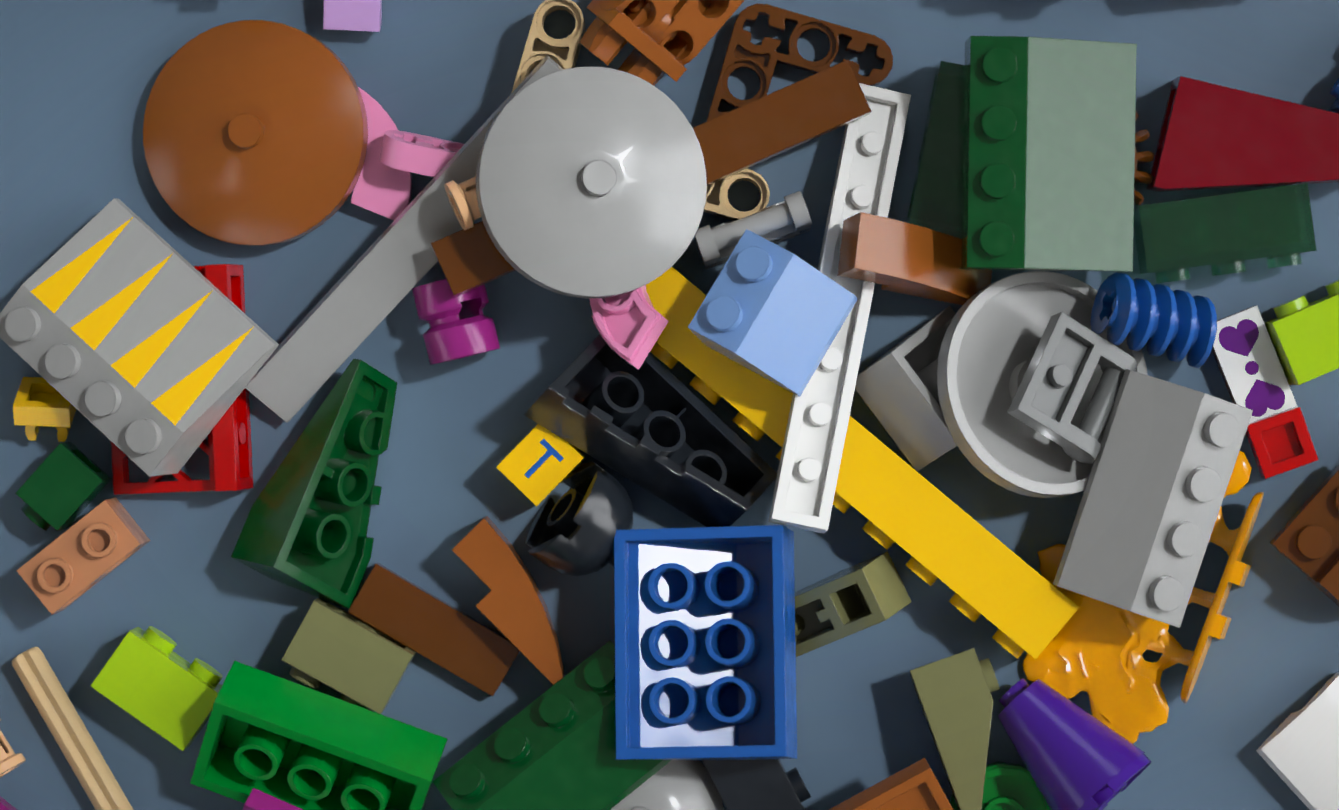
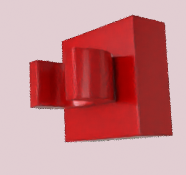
[1246,407,1319,479]

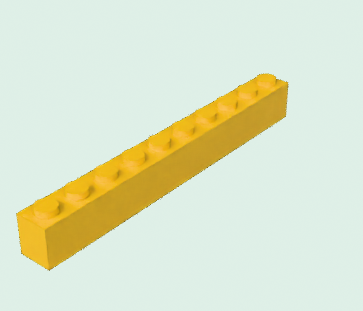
[646,267,1080,660]

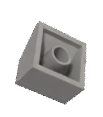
[855,306,957,471]

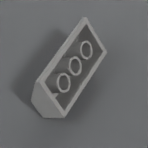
[1053,369,1253,628]

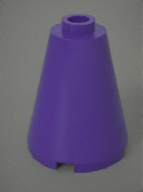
[998,678,1151,810]

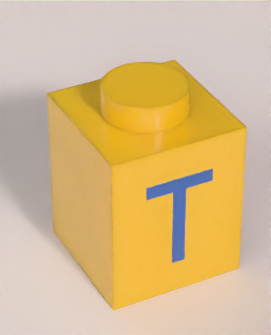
[496,424,585,506]

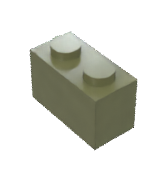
[282,598,416,714]

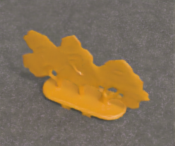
[1023,451,1264,744]

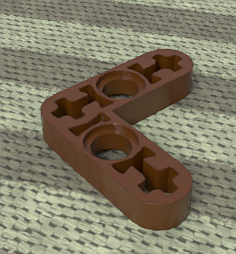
[707,3,893,121]

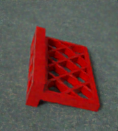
[111,264,254,495]

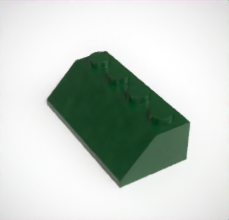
[433,640,672,810]

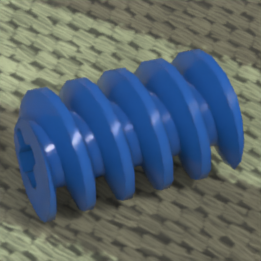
[1090,272,1217,368]

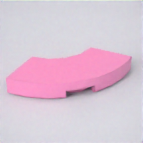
[351,87,412,221]
[590,285,669,370]

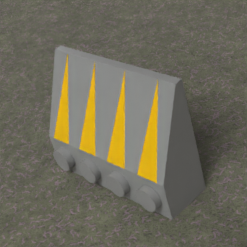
[0,198,279,477]

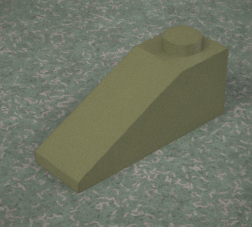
[795,551,912,657]
[910,648,1000,810]

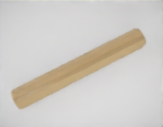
[12,647,133,810]

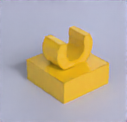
[13,377,76,442]

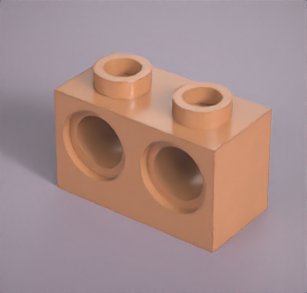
[16,497,151,615]

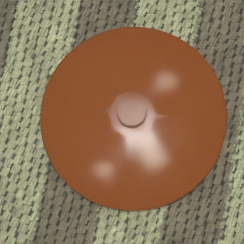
[143,20,368,246]

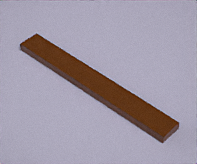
[431,60,871,297]

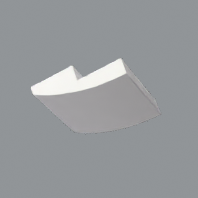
[1256,672,1339,810]

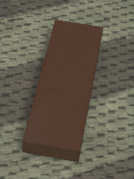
[348,563,519,697]

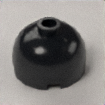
[526,461,633,576]

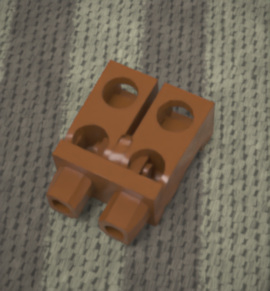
[579,0,745,85]

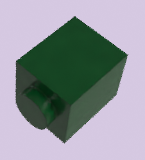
[15,442,112,531]

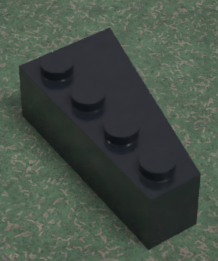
[524,334,778,527]

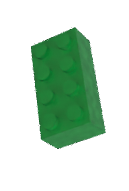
[190,661,447,810]

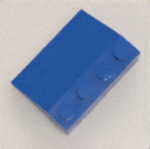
[614,525,797,760]

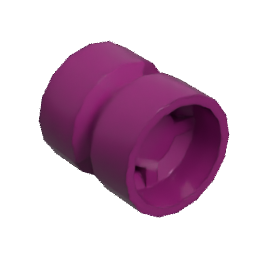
[412,279,500,365]

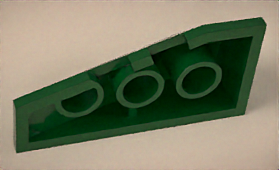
[231,359,397,609]

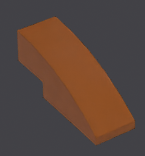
[837,212,992,305]
[452,516,565,685]

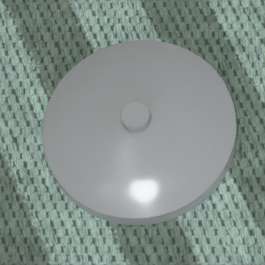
[476,67,707,299]
[937,271,1148,498]

